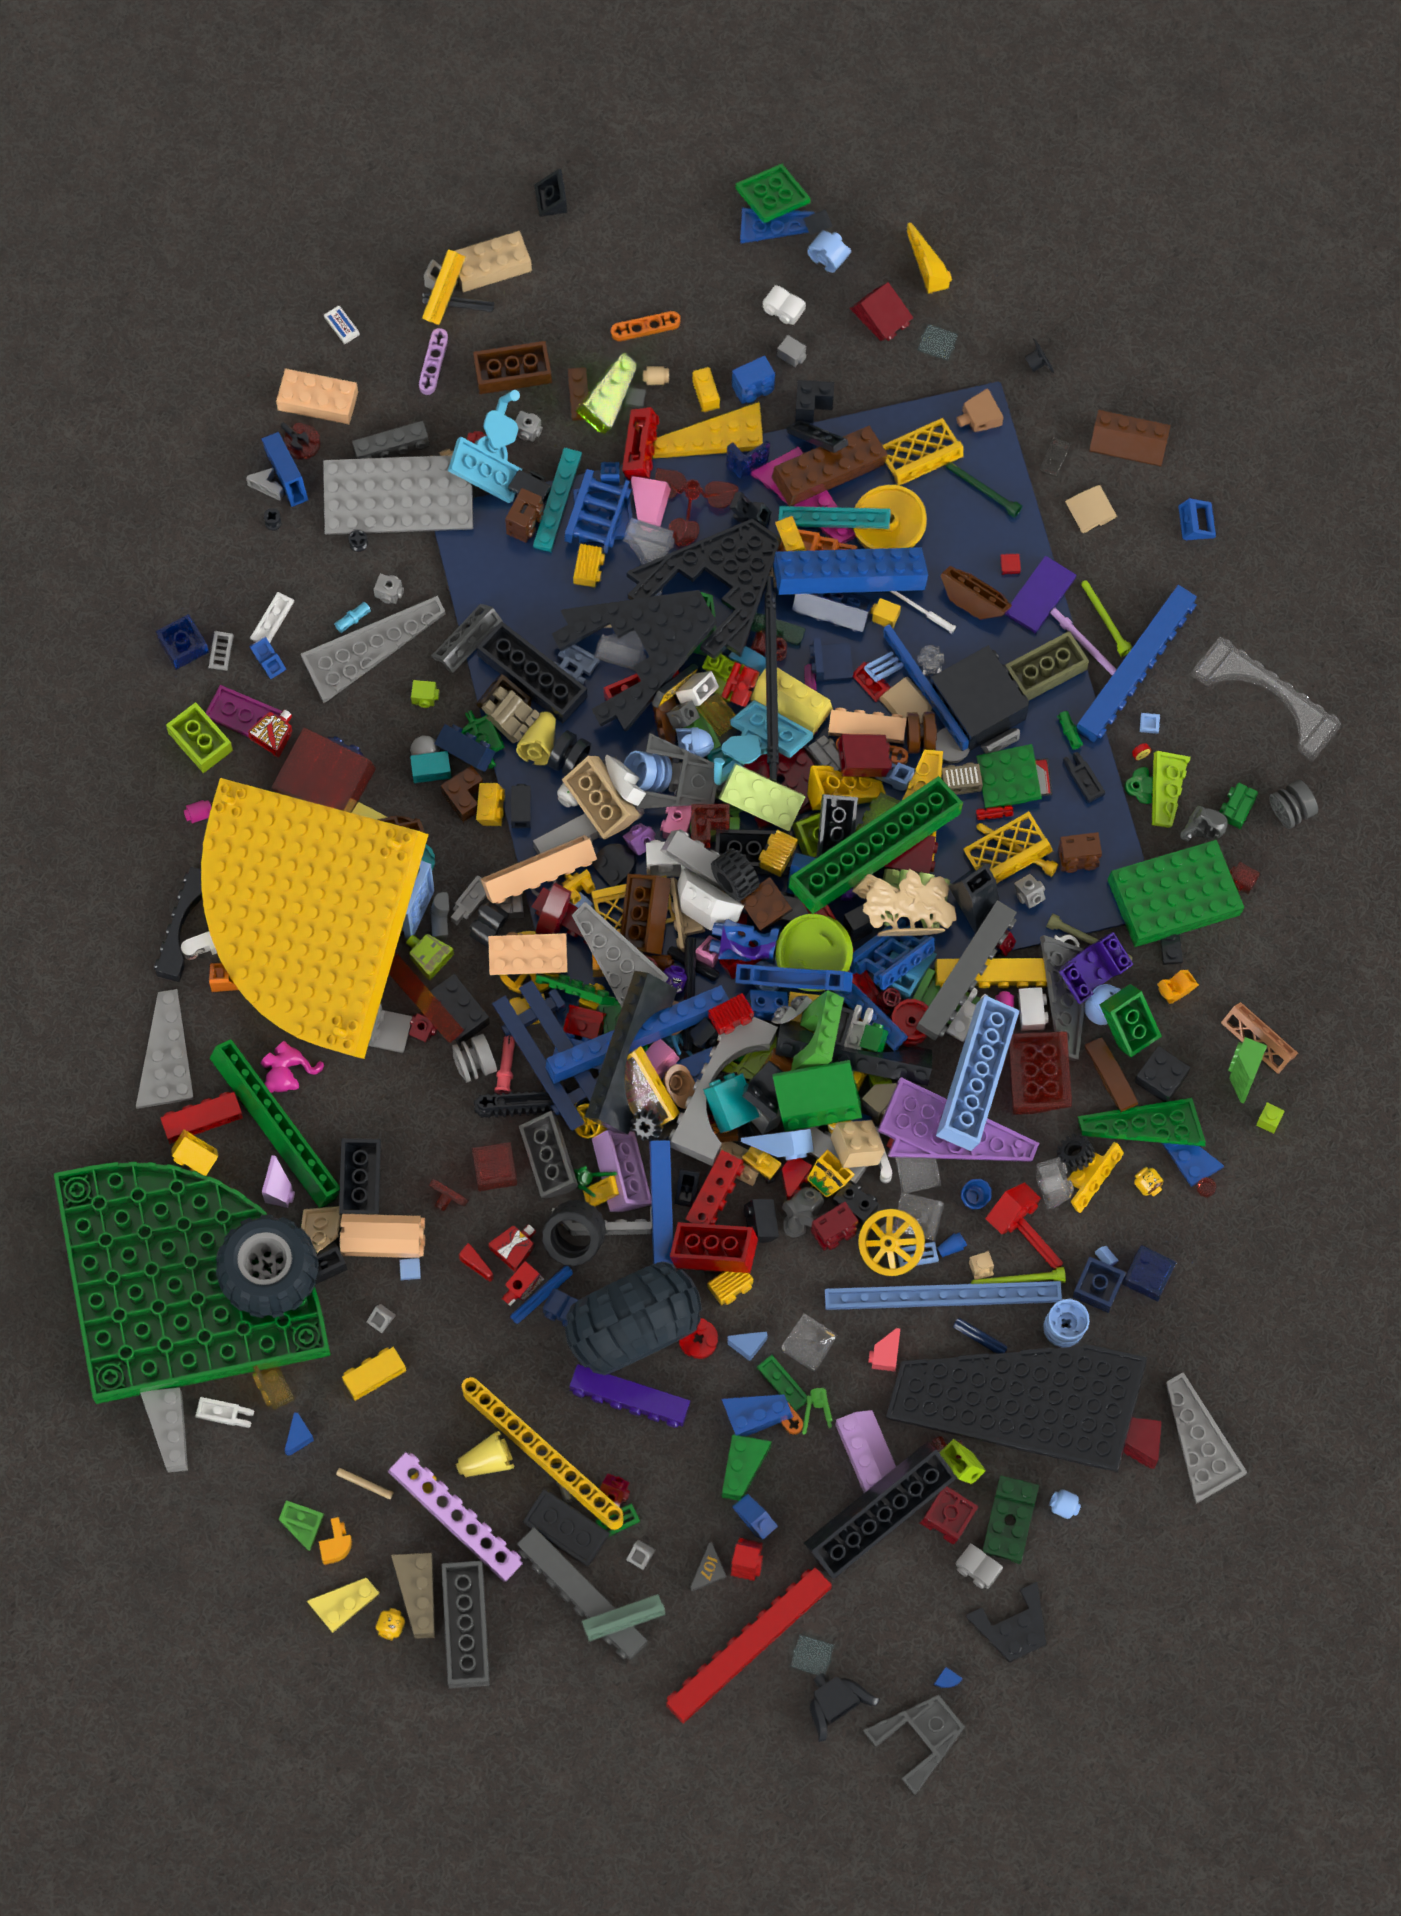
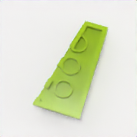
[1152,751,1191,828]

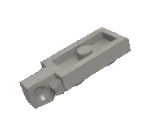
[451,876,486,925]

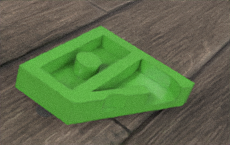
[279,1501,324,1551]

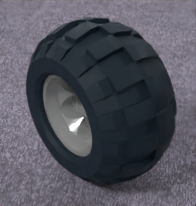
[565,1261,702,1375]

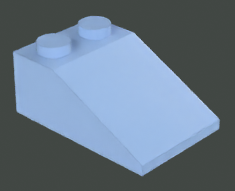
[741,1129,814,1160]

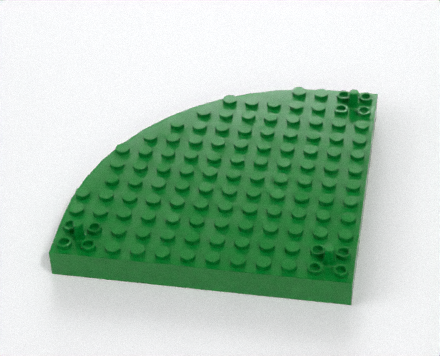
[54,1162,331,1404]

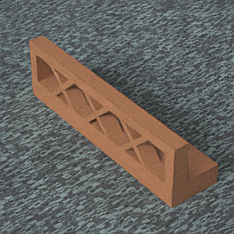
[1221,1002,1298,1074]

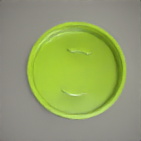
[776,914,853,992]

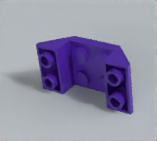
[1059,932,1133,1004]

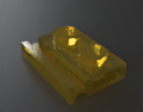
[697,693,736,737]

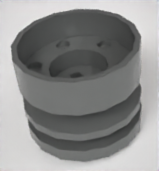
[1269,779,1318,829]

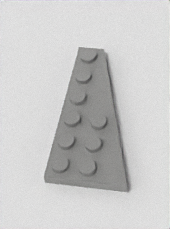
[572,902,669,1007]
[1166,1372,1247,1504]

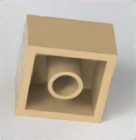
[830,1120,885,1168]

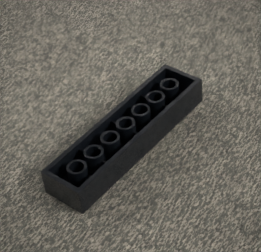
[804,1441,957,1579]

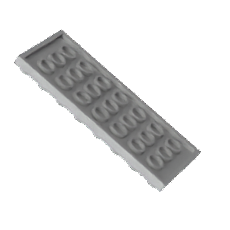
[323,455,473,535]

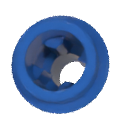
[937,1232,967,1257]

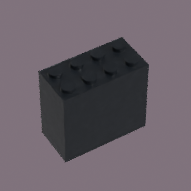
[930,645,1029,751]

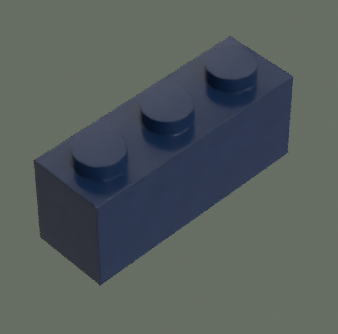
[434,724,496,772]

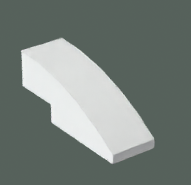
[605,755,646,806]

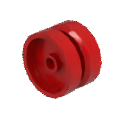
[890,999,928,1047]

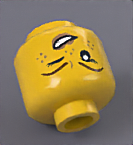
[376,1608,405,1640]

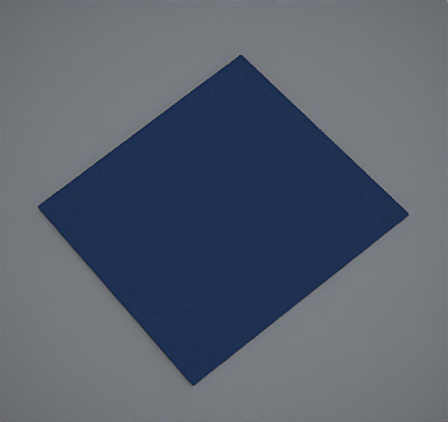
[435,382,1145,1040]

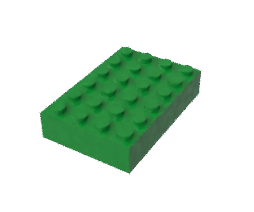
[1107,840,1245,947]

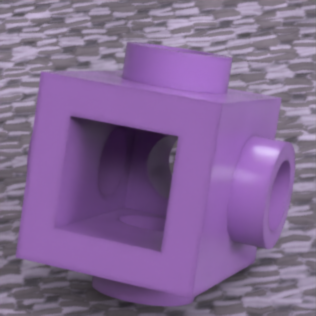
[623,823,655,856]

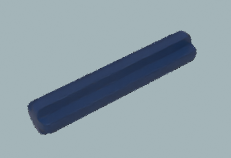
[953,1318,1007,1354]

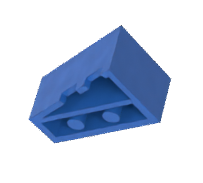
[722,1395,793,1437]

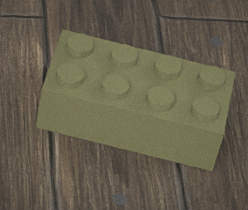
[1005,631,1089,700]

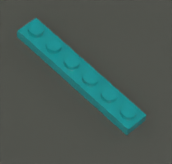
[533,448,582,552]
[778,506,891,529]

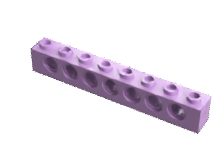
[388,1453,523,1582]

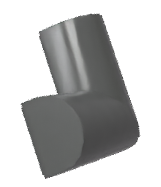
[430,892,449,941]

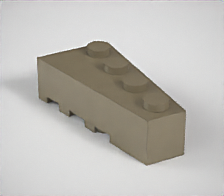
[391,1553,435,1638]

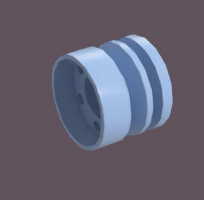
[624,751,672,793]
[1043,1299,1090,1348]

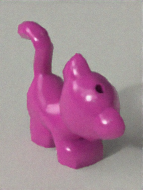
[260,1041,324,1093]

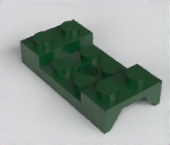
[982,1475,1039,1564]

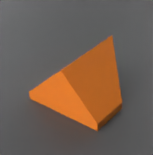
[209,963,239,992]

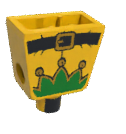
[807,1149,855,1197]

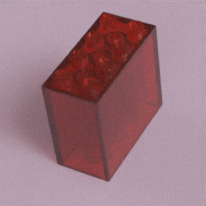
[272,728,376,813]

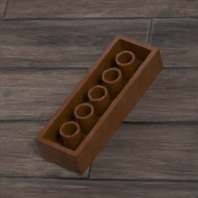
[771,425,888,507]

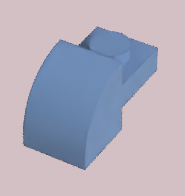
[875,762,915,791]

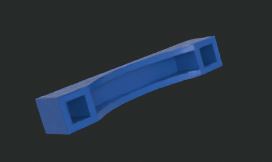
[735,964,853,992]

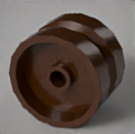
[906,712,937,754]

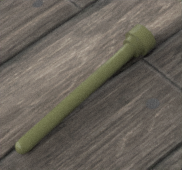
[1046,913,1132,961]

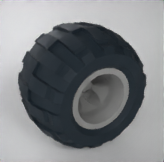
[216,1215,318,1318]

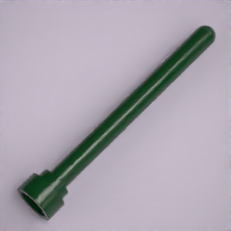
[946,462,1022,518]

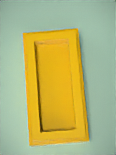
[583,1176,619,1207]

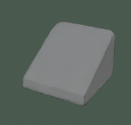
[367,1304,396,1333]
[626,1540,655,1570]

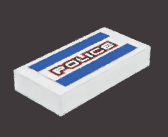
[324,306,359,344]

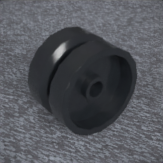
[548,730,592,776]

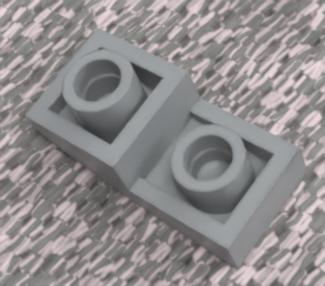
[771,996,812,1024]

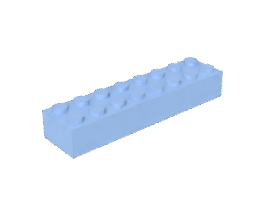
[936,995,1020,1151]

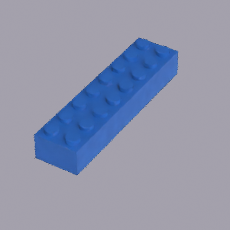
[773,547,928,595]

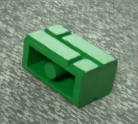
[1219,783,1258,829]

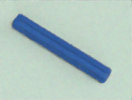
[511,1265,573,1324]

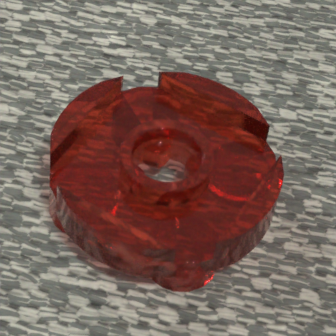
[284,423,320,460]

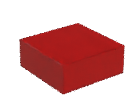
[1000,554,1021,575]

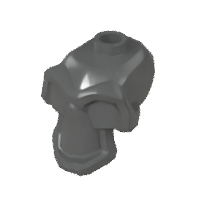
[1180,806,1228,841]
[782,1187,824,1238]

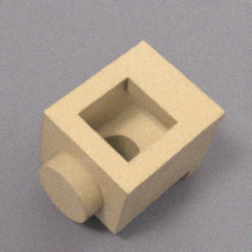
[969,1251,994,1279]

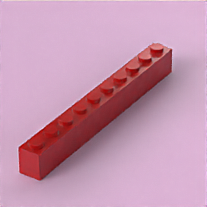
[666,1567,832,1724]

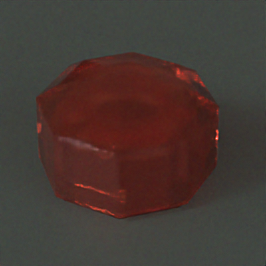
[1196,1177,1216,1198]

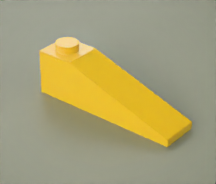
[907,223,952,294]

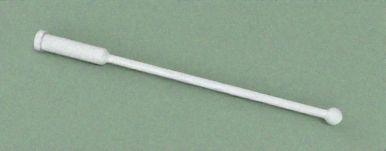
[890,591,957,634]

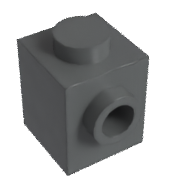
[666,700,700,730]

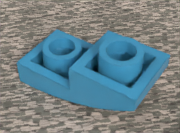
[728,646,766,676]

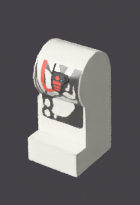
[181,931,217,960]

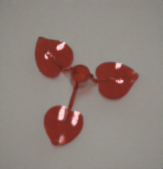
[655,468,739,546]

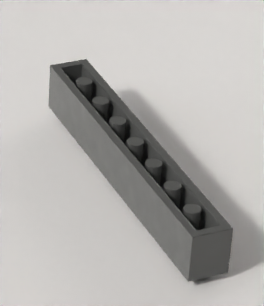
[916,900,1017,1041]
[517,1528,647,1661]

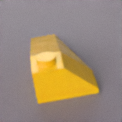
[807,765,887,810]

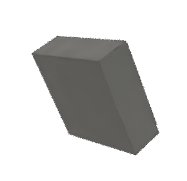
[625,388,646,409]

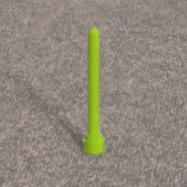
[1081,580,1133,657]
[971,1267,1066,1284]

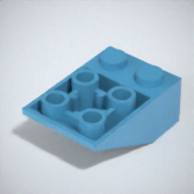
[876,941,937,1000]

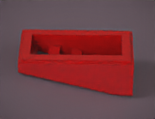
[459,1243,493,1282]

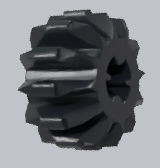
[631,1108,664,1141]

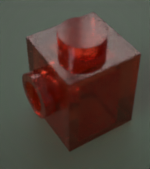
[1230,862,1260,894]

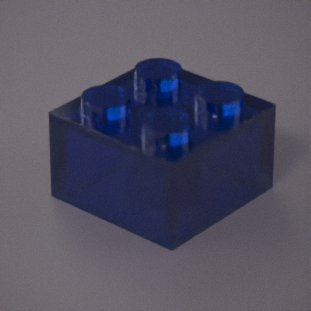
[156,614,209,670]
[1122,1245,1177,1302]

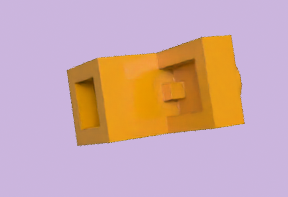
[1157,970,1199,1004]
[319,1517,352,1565]

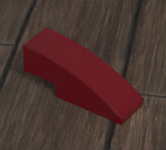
[535,883,572,935]

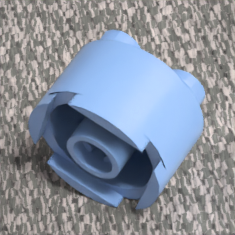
[807,230,851,273]

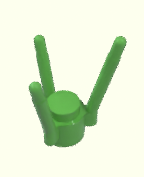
[802,1388,832,1434]

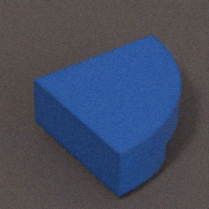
[934,1667,963,1688]

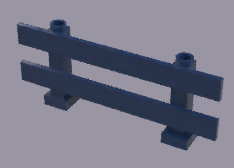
[492,981,601,1131]

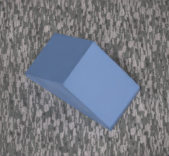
[727,1332,767,1361]

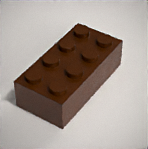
[473,341,552,394]

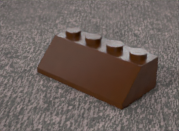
[1089,410,1171,467]
[620,874,671,955]

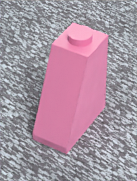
[631,476,671,531]

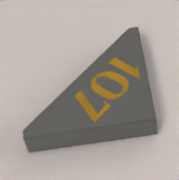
[691,1542,726,1591]

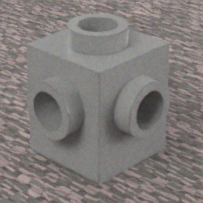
[515,411,543,442]
[374,574,404,604]
[1014,874,1045,908]

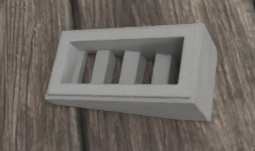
[209,631,234,671]

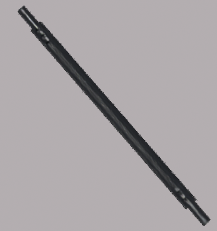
[764,576,779,782]

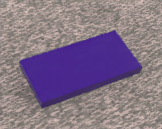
[1005,556,1077,634]

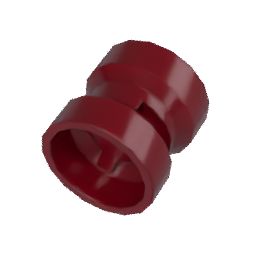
[876,988,901,1010]

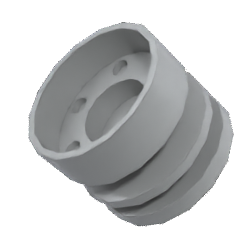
[452,1034,497,1083]

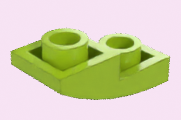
[702,655,745,680]

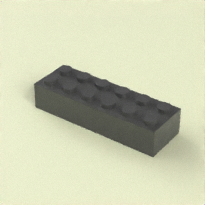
[442,1561,490,1689]

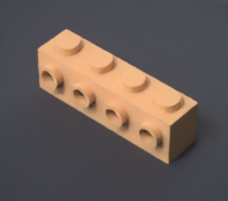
[829,708,906,744]

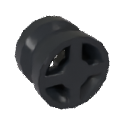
[349,529,368,552]

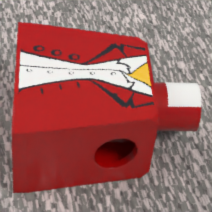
[488,1224,536,1272]

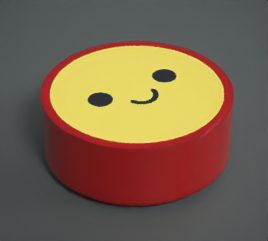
[1132,743,1151,761]

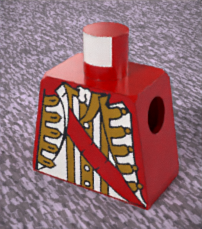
[248,710,293,758]
[502,1261,544,1306]

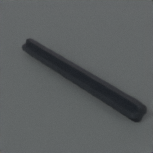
[683,937,696,1051]

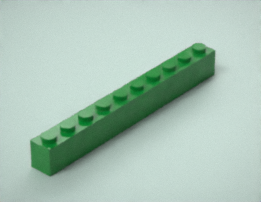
[210,1039,340,1208]

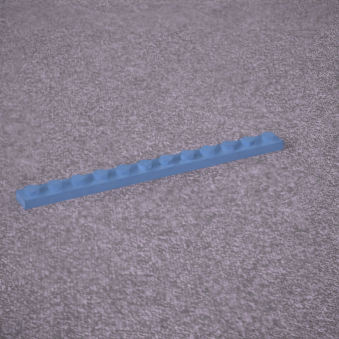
[825,1281,1062,1310]

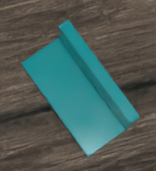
[410,751,451,783]

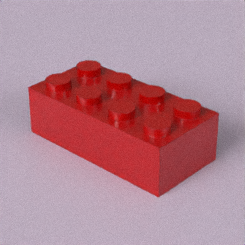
[670,1222,758,1273]

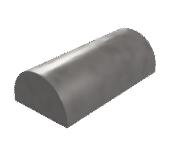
[519,1111,578,1198]

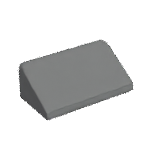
[981,728,1020,754]

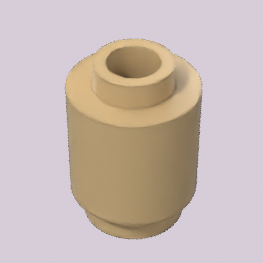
[643,366,669,385]

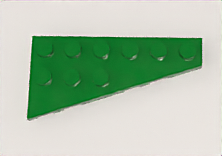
[1078,1098,1206,1146]

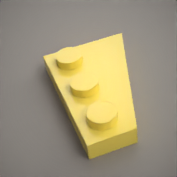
[307,1578,379,1633]

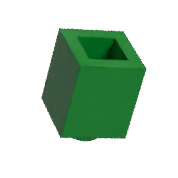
[859,1023,889,1052]

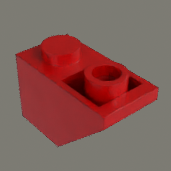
[782,1158,812,1200]

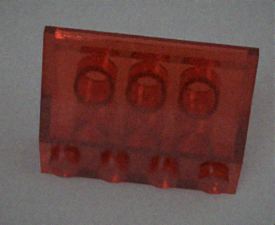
[1008,1032,1072,1115]

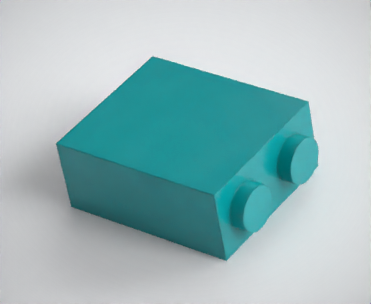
[703,1072,760,1133]

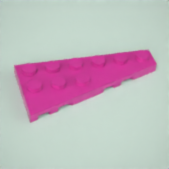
[751,447,855,544]

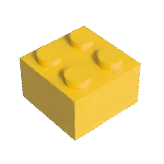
[171,1130,218,1176]

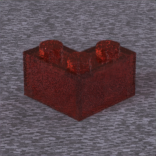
[691,804,730,848]

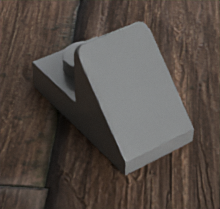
[246,468,284,501]

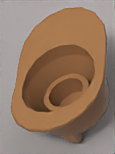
[662,1064,695,1109]

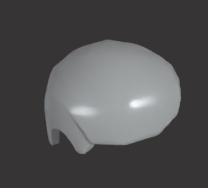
[410,735,440,755]

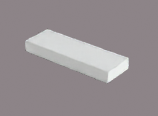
[250,592,294,643]

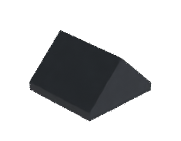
[534,169,567,217]

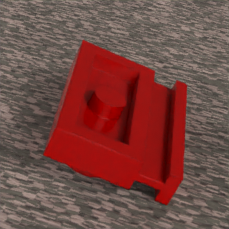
[563,1004,606,1039]

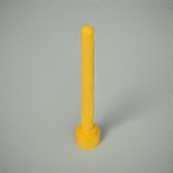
[976,823,1059,877]

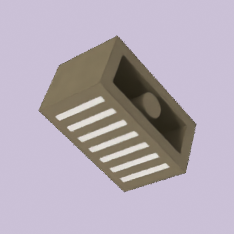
[941,763,983,795]

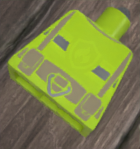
[406,934,454,981]

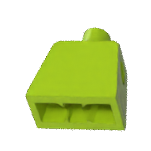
[940,1439,985,1484]

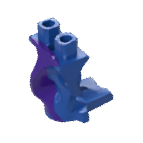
[709,919,782,964]

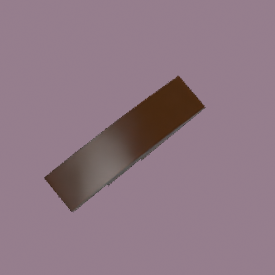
[1085,1037,1138,1112]

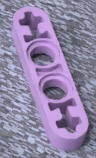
[419,329,448,395]

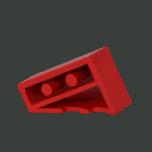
[731,1538,763,1581]

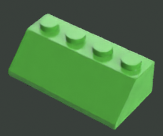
[1228,1037,1267,1103]

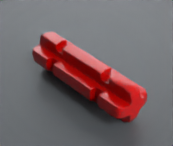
[976,805,1013,820]

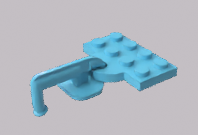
[448,390,522,503]
[714,700,813,785]

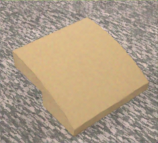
[1065,485,1117,533]

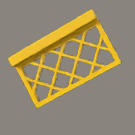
[422,250,466,325]
[882,418,964,486]
[963,811,1053,884]
[591,875,676,933]

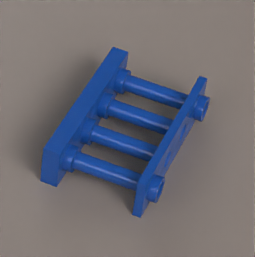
[565,469,631,553]

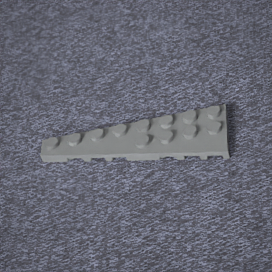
[301,596,445,703]

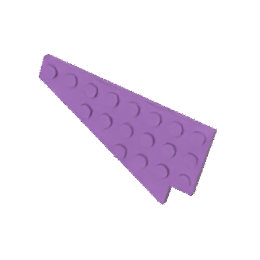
[877,1077,1039,1162]

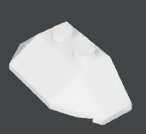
[677,868,744,930]

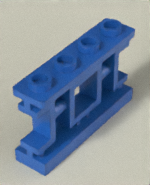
[849,918,935,990]

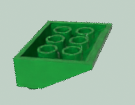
[773,1060,862,1132]

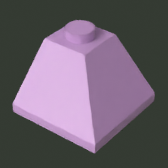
[262,1155,295,1208]

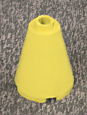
[516,712,556,765]
[456,1431,514,1477]

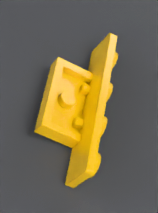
[1067,1142,1124,1213]

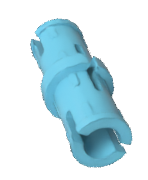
[334,602,371,633]

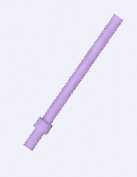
[1050,608,1117,675]

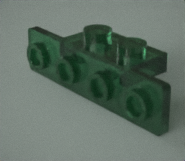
[733,611,805,645]

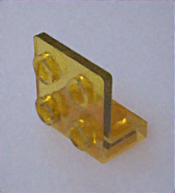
[252,1365,295,1410]

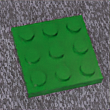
[736,164,810,223]
[977,744,1042,810]

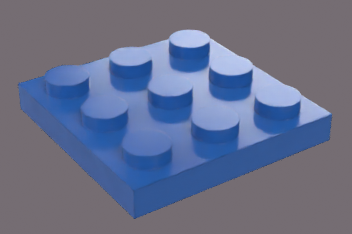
[573,485,635,543]

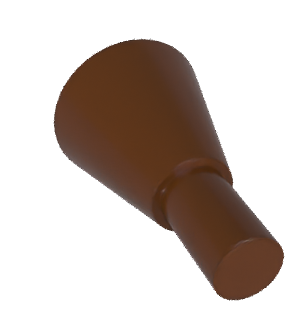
[642,953,674,972]

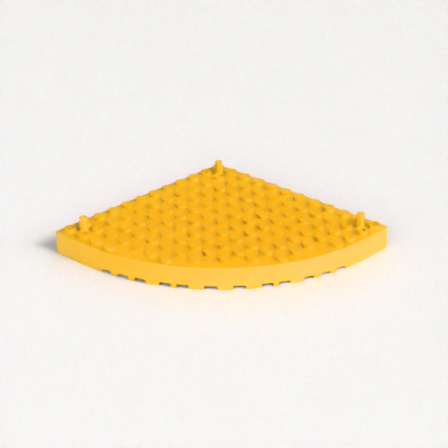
[201,778,428,1059]

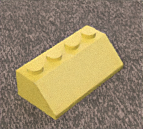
[750,668,833,735]

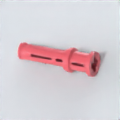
[494,1036,515,1095]

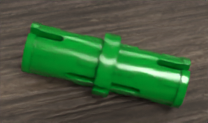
[1057,711,1083,750]

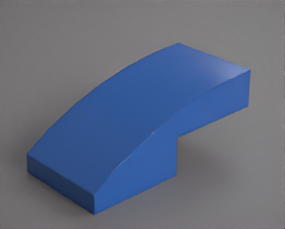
[249,636,287,679]

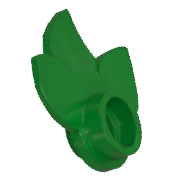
[1125,767,1153,804]

